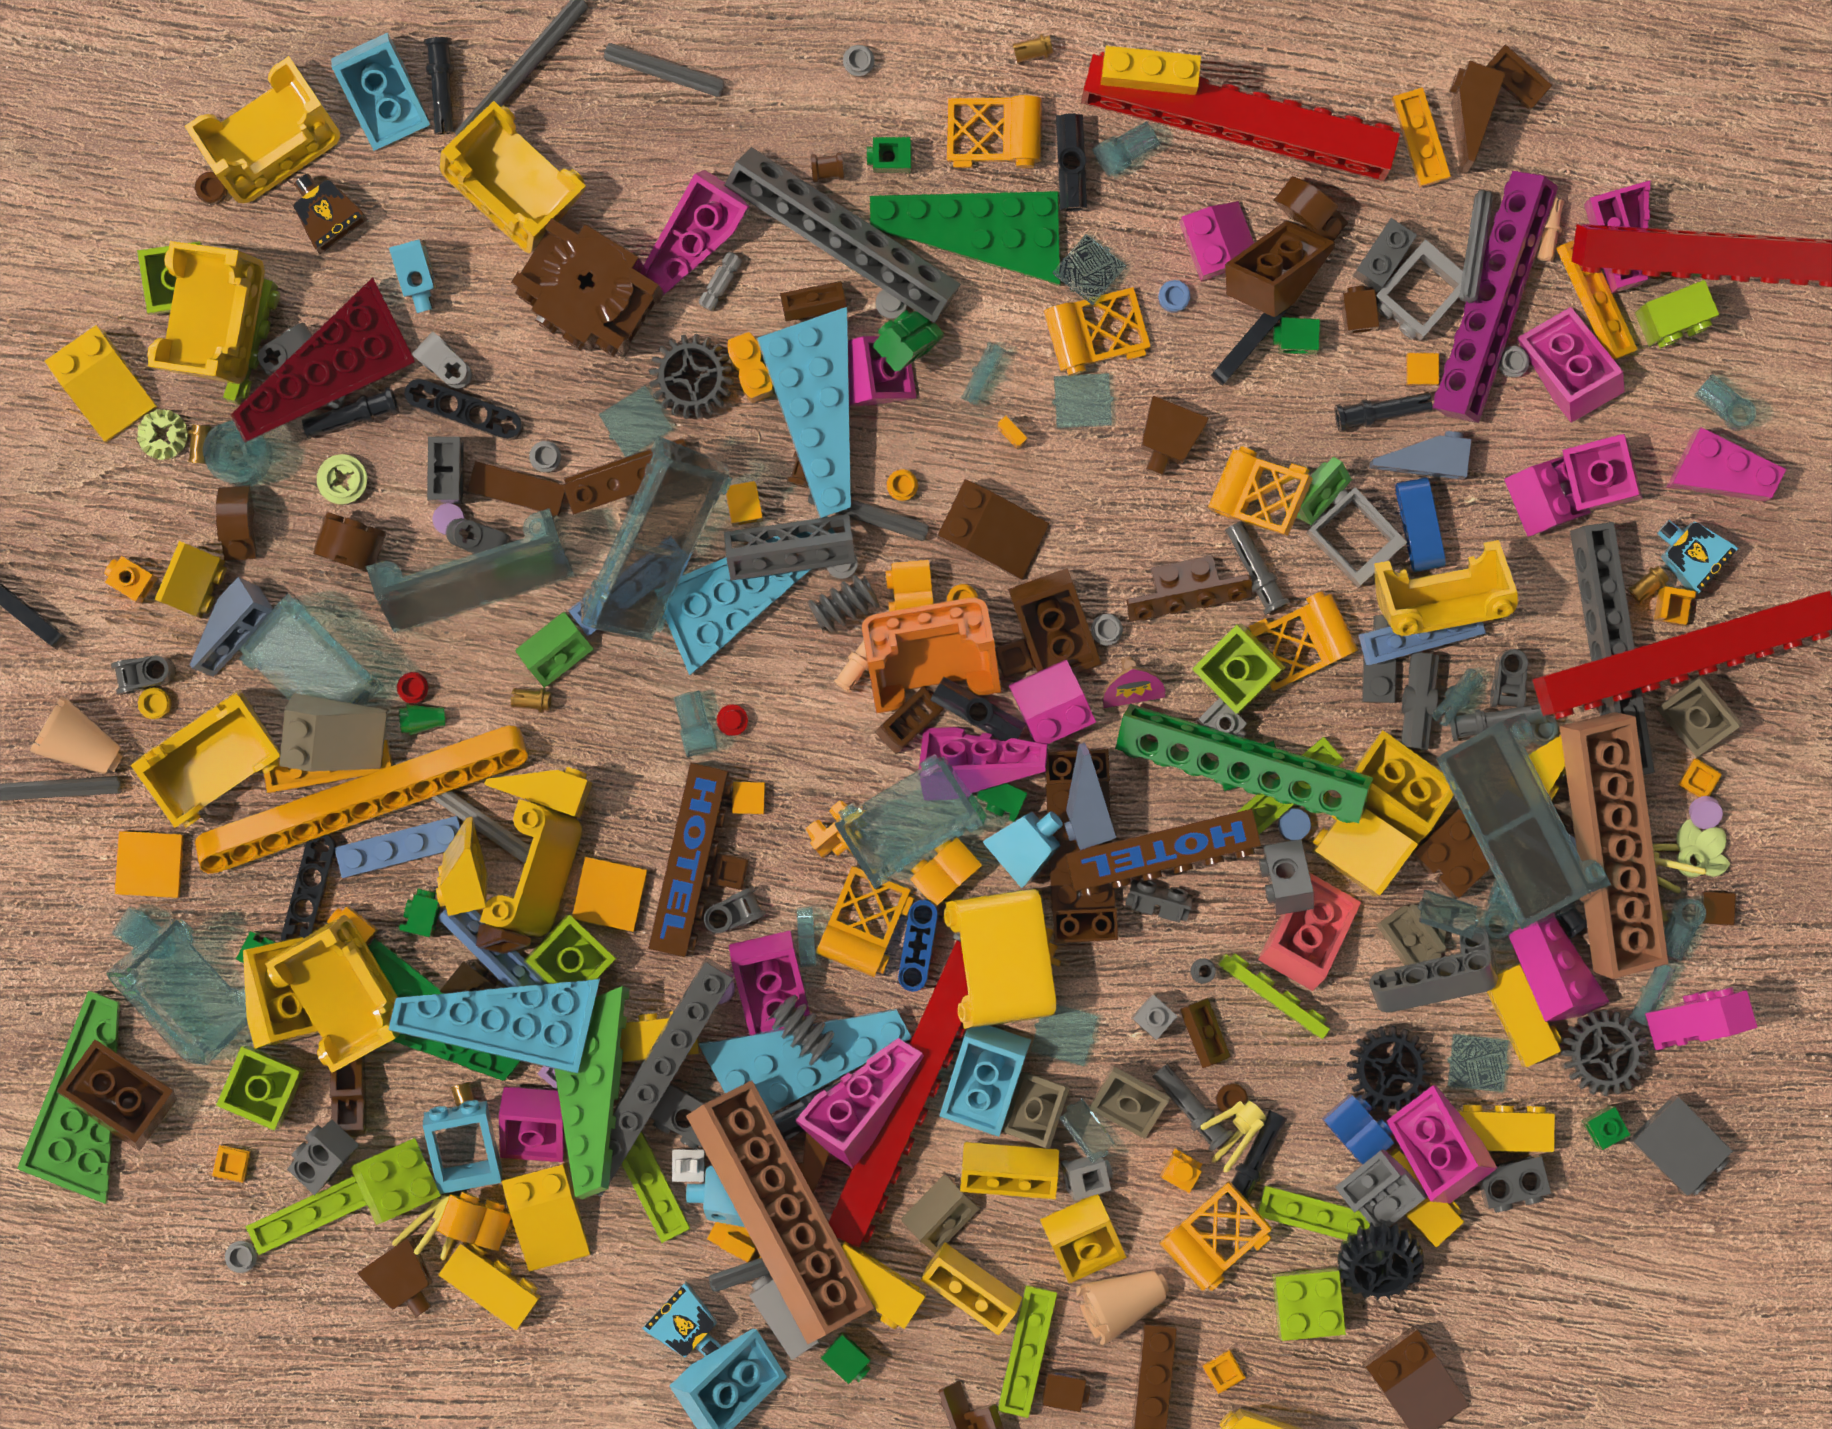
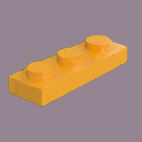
[1392,87,1451,188]

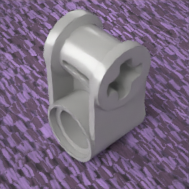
[412,331,472,389]

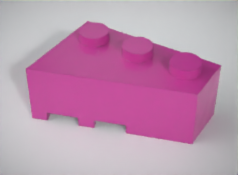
[1584,180,1651,294]
[1666,427,1786,502]
[1508,917,1610,1022]
[1645,987,1758,1050]

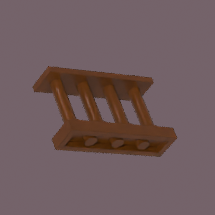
[563,437,694,515]

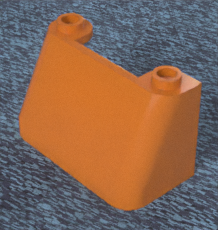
[862,598,1001,714]

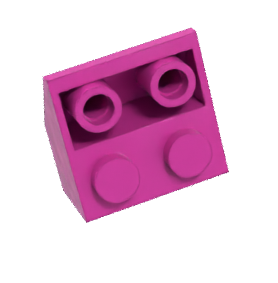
[1504,456,1591,537]

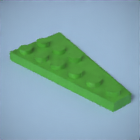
[554,986,630,1199]
[17,991,120,1204]

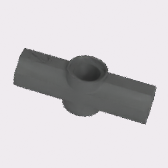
[1401,653,1439,750]

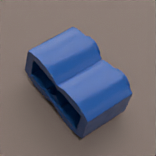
[1321,1094,1394,1165]

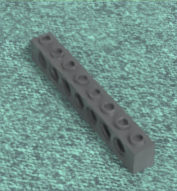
[724,147,961,323]
[1570,522,1655,775]
[596,957,734,1197]

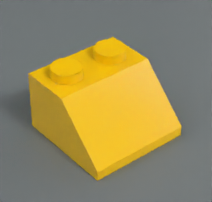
[155,541,227,619]
[1040,1194,1127,1284]

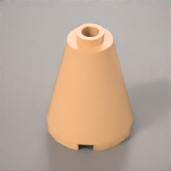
[30,696,123,774]
[1076,1271,1169,1345]

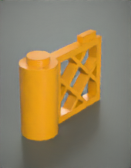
[947,95,1042,169]
[1044,287,1151,376]
[1207,446,1313,536]
[1249,590,1359,691]
[816,866,914,977]
[1159,1181,1272,1291]

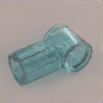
[1092,121,1160,178]
[1694,374,1756,431]
[673,690,718,757]
[1664,897,1706,961]

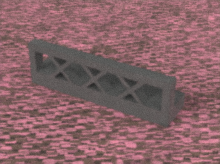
[724,514,856,581]

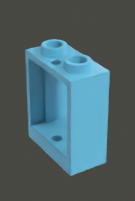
[422,1100,502,1194]

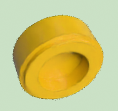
[138,688,171,720]

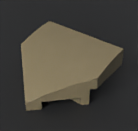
[1376,904,1451,965]

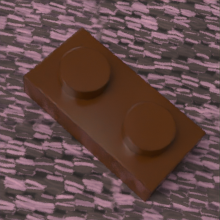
[1486,44,1552,111]
[780,281,847,322]
[1180,998,1231,1069]

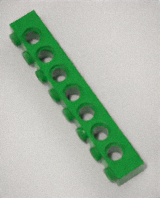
[1115,704,1373,823]

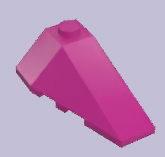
[640,170,749,296]
[918,727,1048,799]
[796,1038,924,1168]

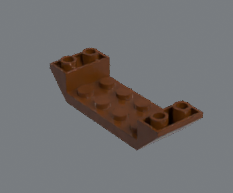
[1045,749,1118,943]

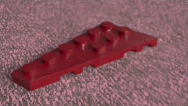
[230,277,415,443]

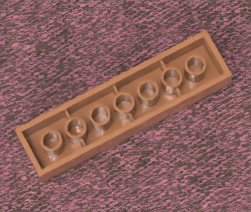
[1560,712,1668,979]
[686,1081,874,1344]

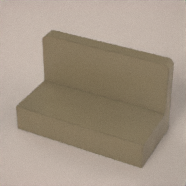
[901,1175,980,1254]

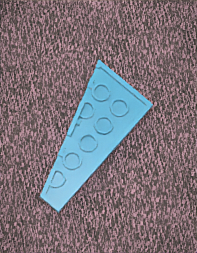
[757,307,851,518]
[653,516,835,676]
[388,979,600,1074]
[699,1009,912,1114]

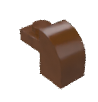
[1273,176,1348,241]
[216,485,257,561]

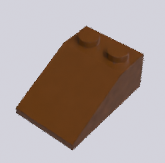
[1449,61,1505,174]
[1225,220,1335,317]
[937,479,1049,580]
[1008,568,1101,674]
[57,1040,177,1151]
[1362,1326,1469,1429]

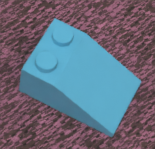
[331,33,430,151]
[939,1026,1031,1137]
[669,1328,787,1429]

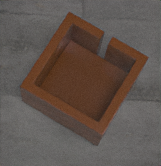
[1411,809,1504,899]

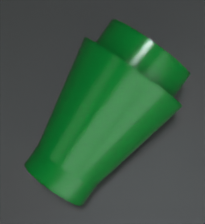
[399,704,445,736]

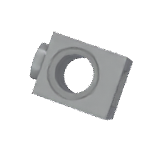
[1131,995,1178,1040]

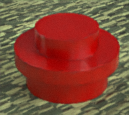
[397,672,429,704]
[716,704,748,736]

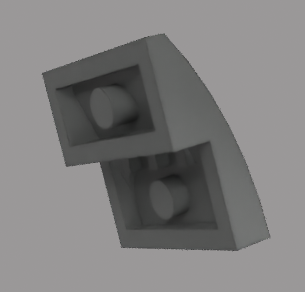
[1335,1149,1428,1227]

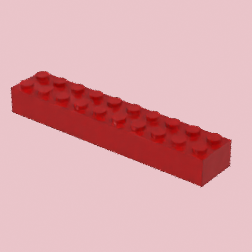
[1081,52,1400,182]

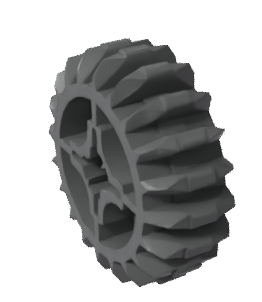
[649,334,734,419]
[1561,1010,1648,1096]

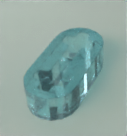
[797,906,817,968]

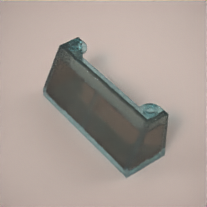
[581,436,732,641]
[366,509,575,633]
[1436,713,1611,930]

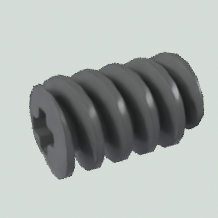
[808,574,880,633]
[765,995,834,1066]

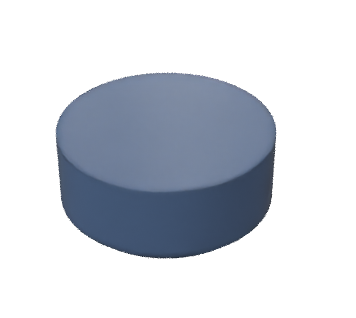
[1158,280,1190,313]
[1278,809,1311,841]

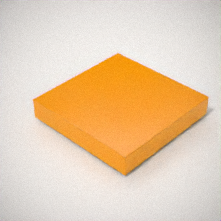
[115,831,184,898]
[572,857,648,932]

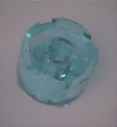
[203,420,272,486]

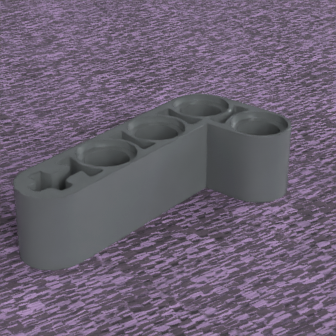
[1369,927,1498,1013]

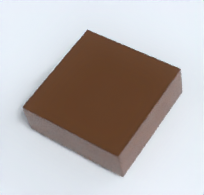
[995,638,1034,679]
[711,853,749,891]
[1700,892,1736,925]

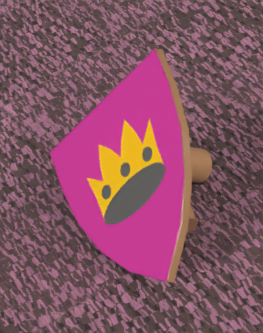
[1102,656,1165,709]

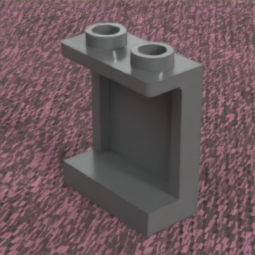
[1628,1095,1733,1196]

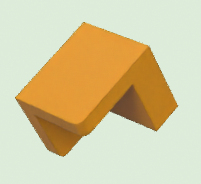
[725,481,764,527]
[1654,586,1696,626]

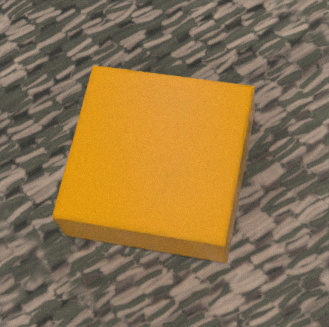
[1406,353,1439,386]
[997,415,1027,449]
[1677,758,1722,798]
[732,782,765,815]
[212,1144,252,1183]
[1202,1349,1246,1394]

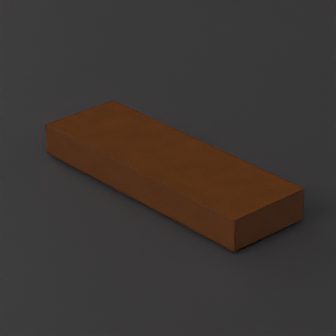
[467,461,565,517]

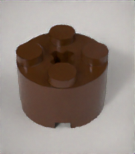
[313,511,387,574]

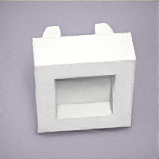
[672,1149,705,1182]

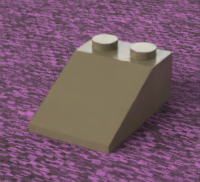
[279,693,387,772]

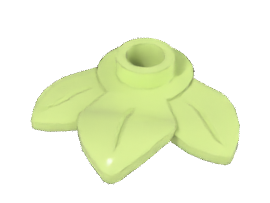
[1676,819,1730,878]

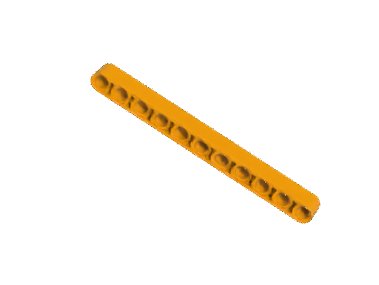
[195,725,528,874]

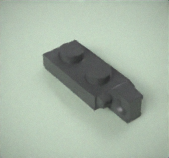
[1362,615,1396,703]

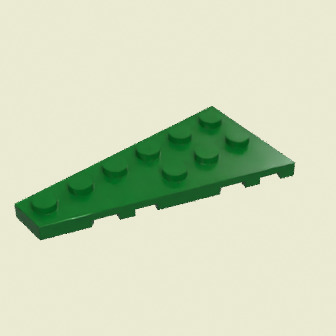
[870,191,1060,287]
[368,938,521,1081]

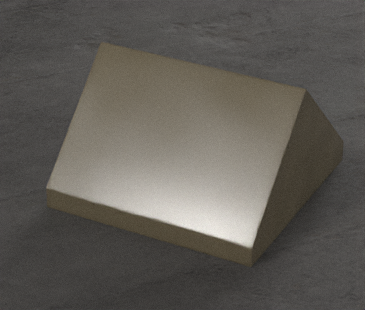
[1657,675,1743,757]
[1089,1065,1171,1139]
[1002,1071,1070,1149]

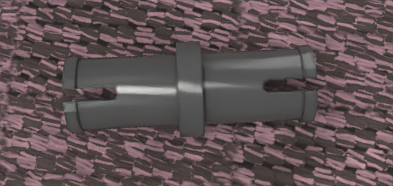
[1190,958,1216,984]

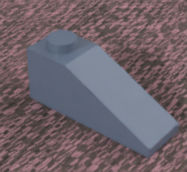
[1369,431,1471,480]
[190,577,275,677]
[1064,743,1116,850]

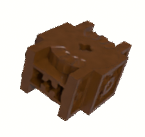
[511,218,664,357]

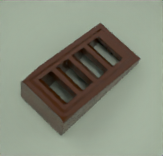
[875,686,944,754]
[476,923,531,954]

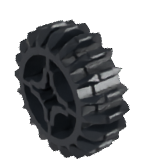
[1346,1026,1433,1112]
[1337,1221,1424,1301]

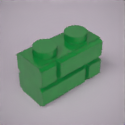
[873,310,944,372]

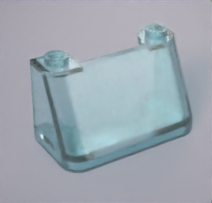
[239,593,384,706]
[834,754,987,889]
[106,919,248,1065]

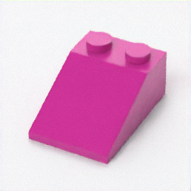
[1518,307,1625,423]
[729,930,810,1035]
[1386,1085,1497,1203]

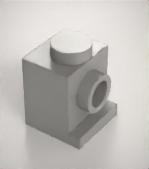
[1197,698,1248,738]
[1061,1153,1113,1201]

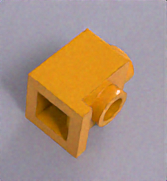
[104,556,158,604]
[1159,1148,1203,1194]

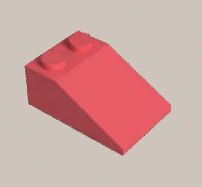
[1258,872,1361,991]

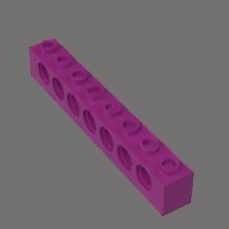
[1433,171,1558,424]

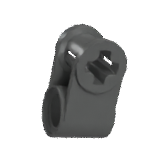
[258,323,312,376]
[446,518,511,566]
[1490,649,1528,708]
[111,655,176,695]
[704,886,766,934]

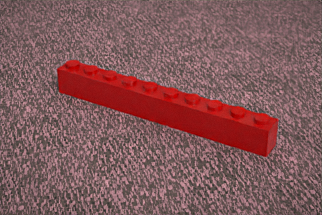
[1571,224,1832,287]
[1532,590,1832,719]
[828,940,969,1247]

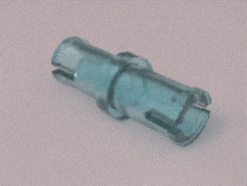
[960,341,1006,407]
[1432,668,1483,726]
[1629,965,1676,1026]

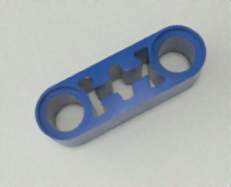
[1395,477,1446,572]
[898,900,937,992]

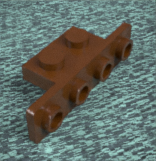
[1126,555,1253,622]
[938,1381,1004,1429]

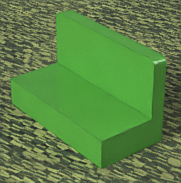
[1290,457,1352,525]
[515,612,594,688]

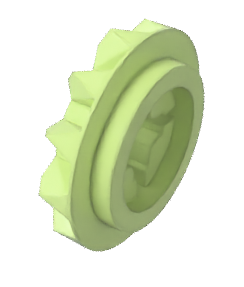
[137,409,188,460]
[317,454,368,505]

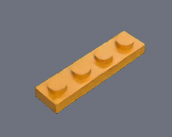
[1556,240,1638,360]
[264,740,393,794]

